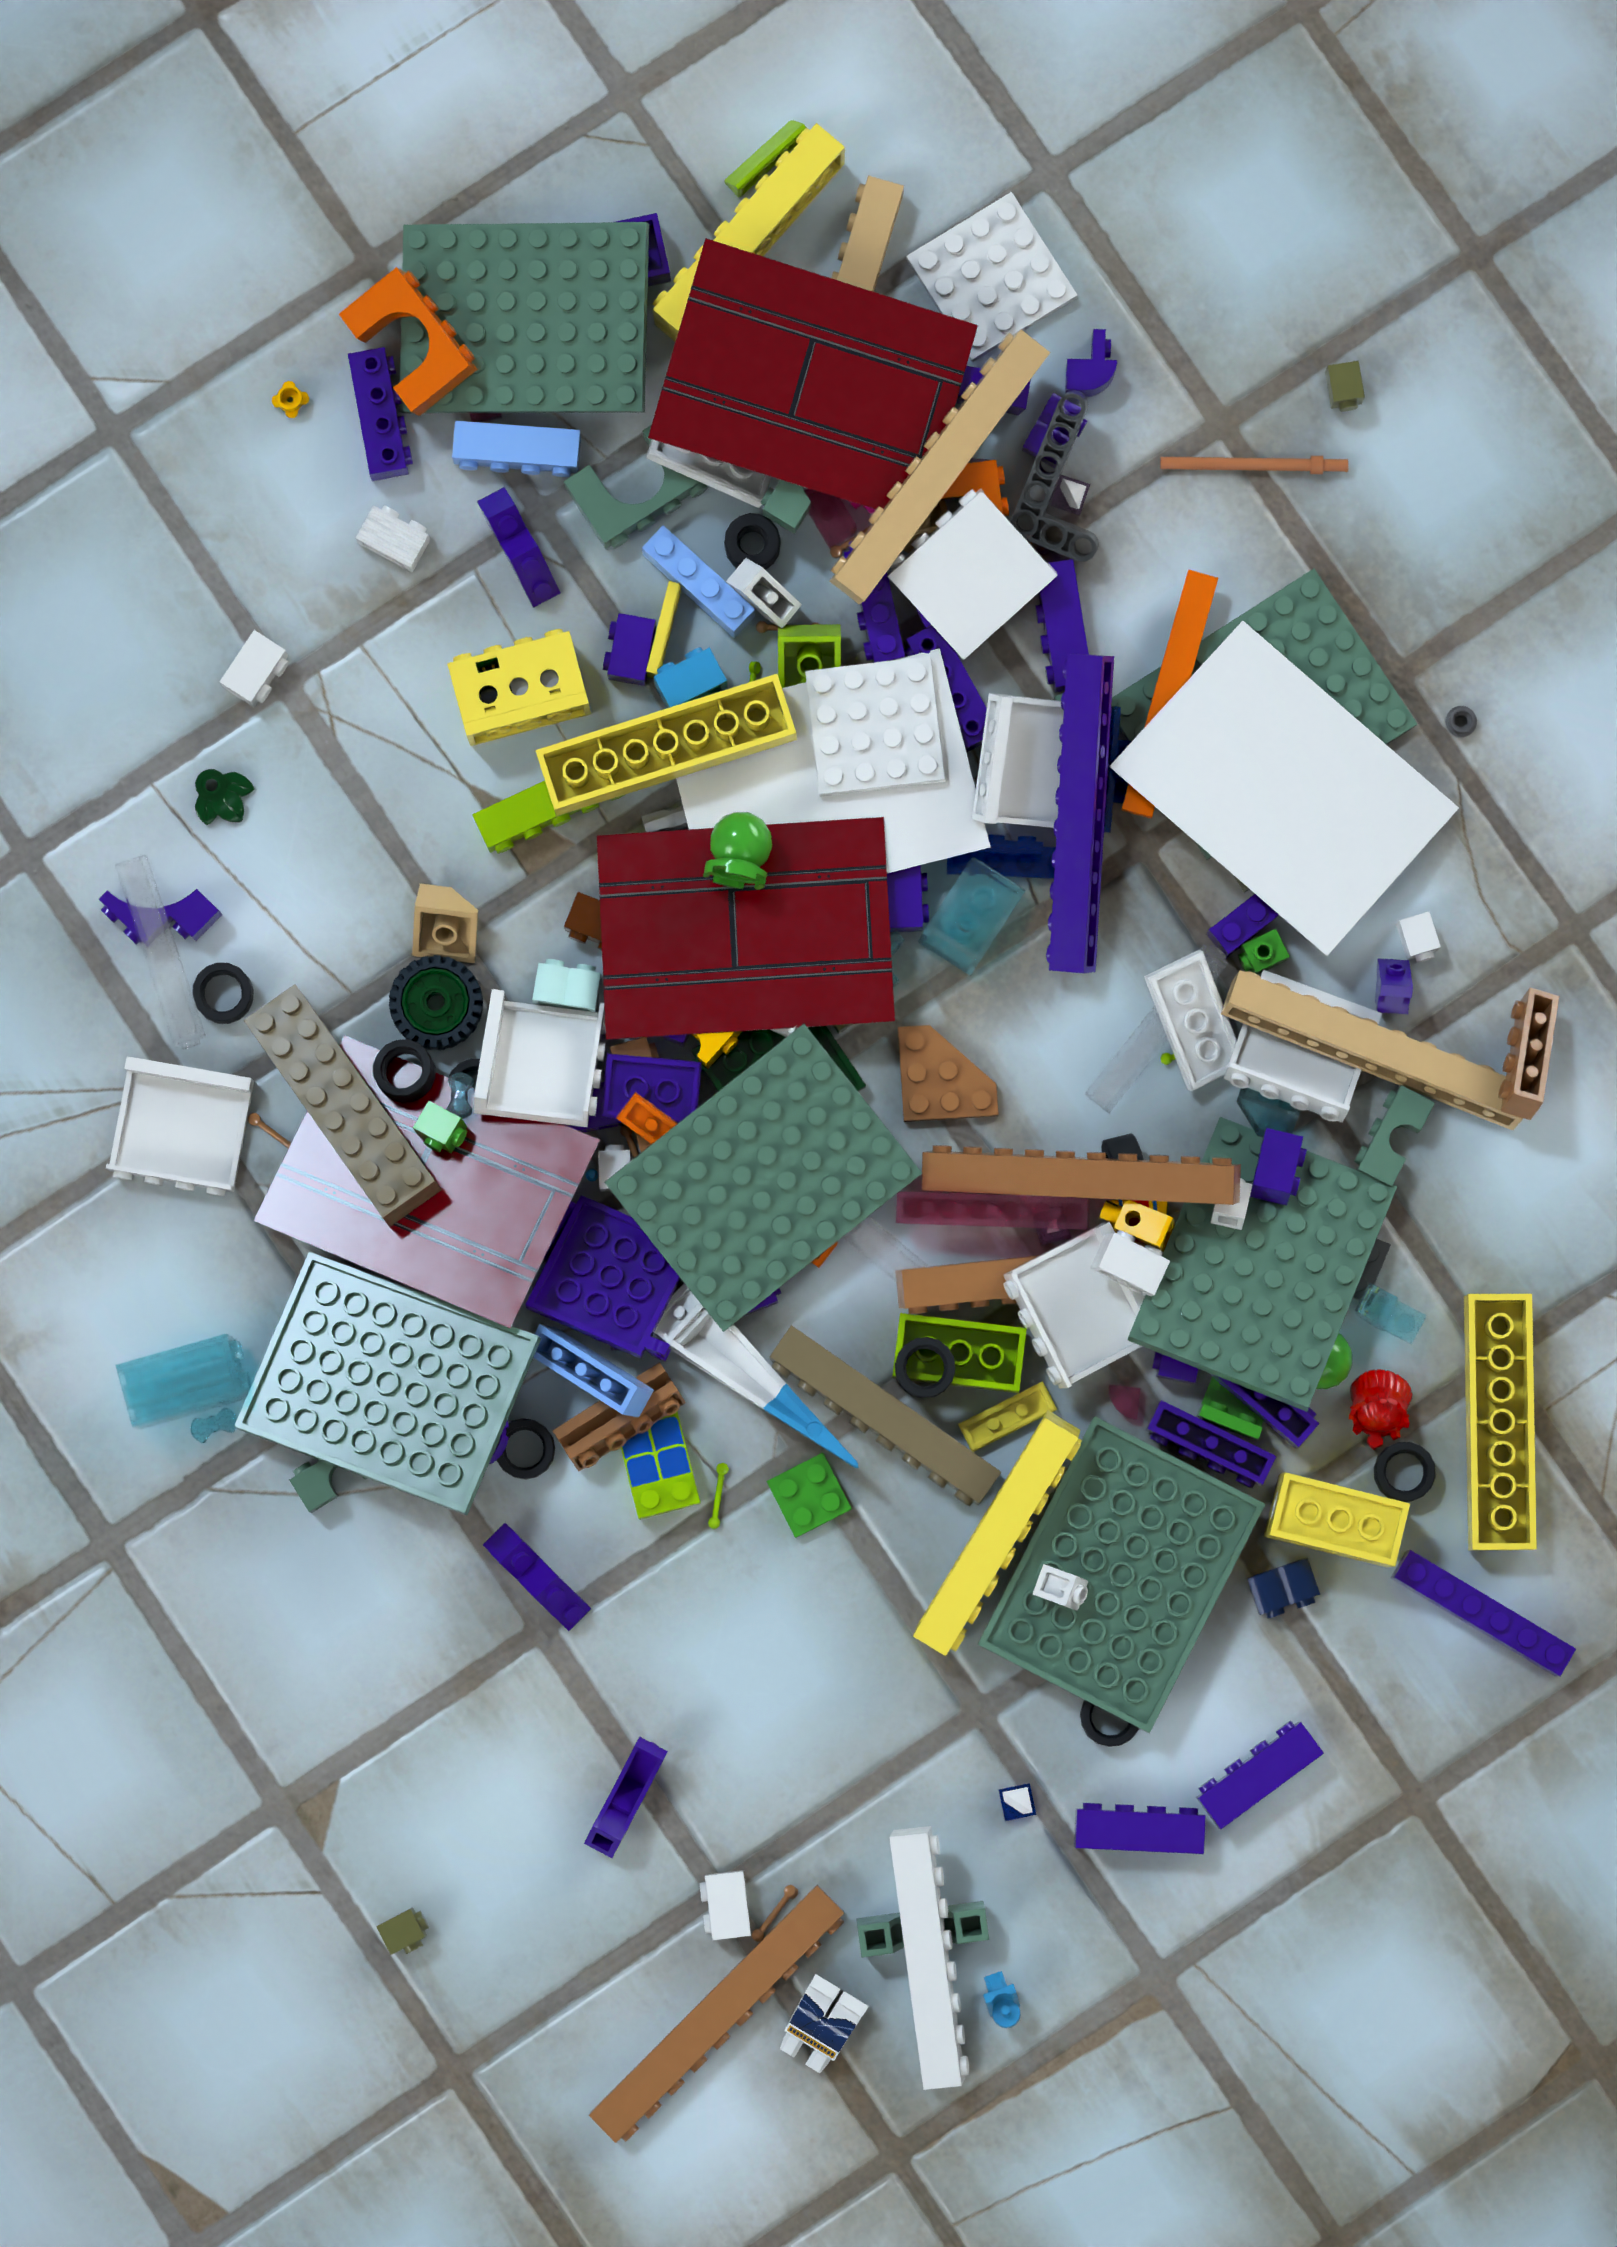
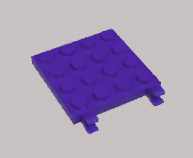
[525,1195,681,1362]

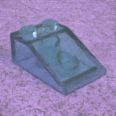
[918,857,1026,976]

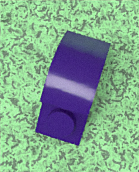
[1065,329,1117,397]

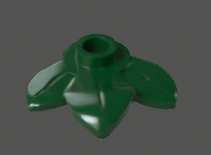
[195,769,254,825]

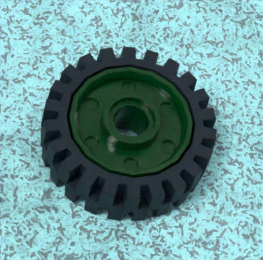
[389,955,483,1050]

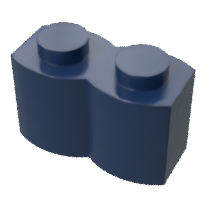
[1246,1558,1320,1619]

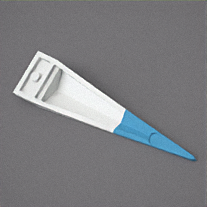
[654,1283,859,1468]

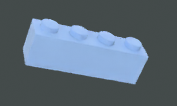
[452,421,581,477]
[642,525,756,639]
[534,1324,654,1417]

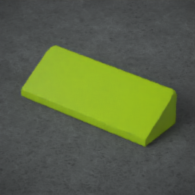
[724,120,807,197]

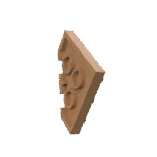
[898,1025,998,1122]

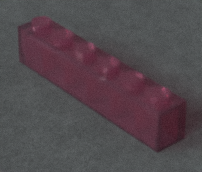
[896,1191,1090,1230]

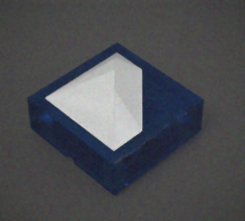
[998,1783,1036,1821]

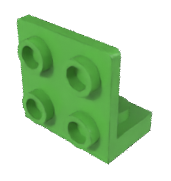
[1196,1377,1263,1441]

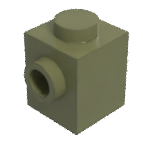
[1325,361,1365,412]
[376,1907,429,1955]

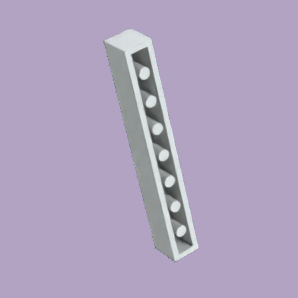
[889,1826,969,2090]

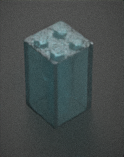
[115,1333,252,1429]

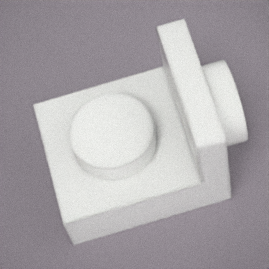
[1033,1564,1088,1611]

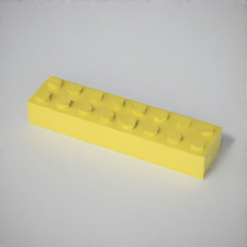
[653,123,845,342]
[535,674,797,816]
[1464,1294,1537,1551]
[913,1410,1082,1656]

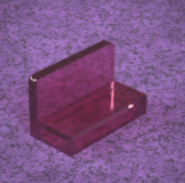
[804,488,857,549]

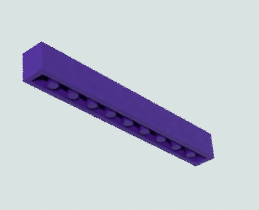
[1046,654,1114,974]

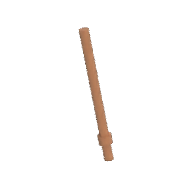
[1160,456,1348,475]

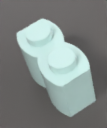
[532,959,601,1012]

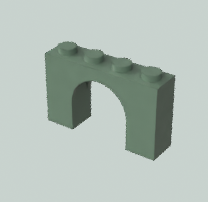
[563,425,708,550]

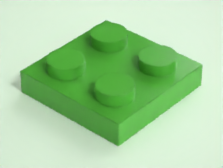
[766,1453,852,1538]

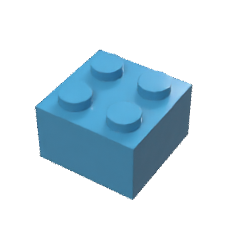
[653,647,728,709]

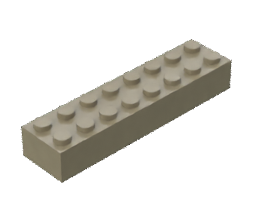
[243,984,441,1227]
[769,1325,1001,1507]

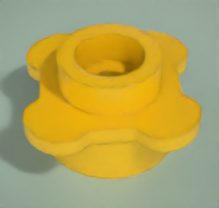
[272,381,309,418]

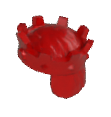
[1349,1369,1413,1450]

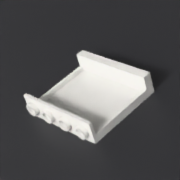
[887,488,1058,660]
[972,693,1064,828]
[1223,970,1382,1123]
[474,989,606,1127]
[106,1056,254,1197]
[1003,1222,1145,1389]

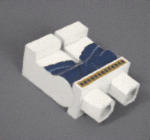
[780,1974,869,2073]

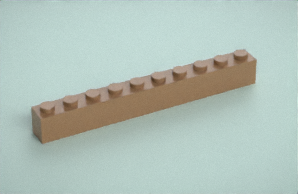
[922,1145,1241,1205]
[589,1885,844,2143]

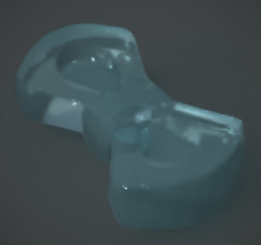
[446,1072,474,1119]
[190,1407,237,1443]

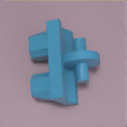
[983,1971,1021,2028]

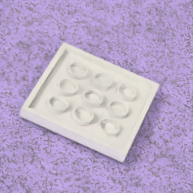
[906,192,1078,362]
[805,656,945,796]

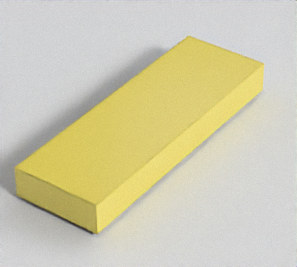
[646,581,681,678]
[958,1381,1057,1452]

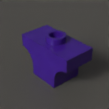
[1375,958,1413,1014]

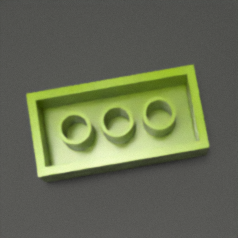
[892,1313,1027,1393]

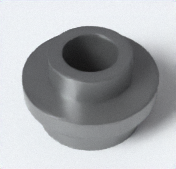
[1445,706,1477,738]

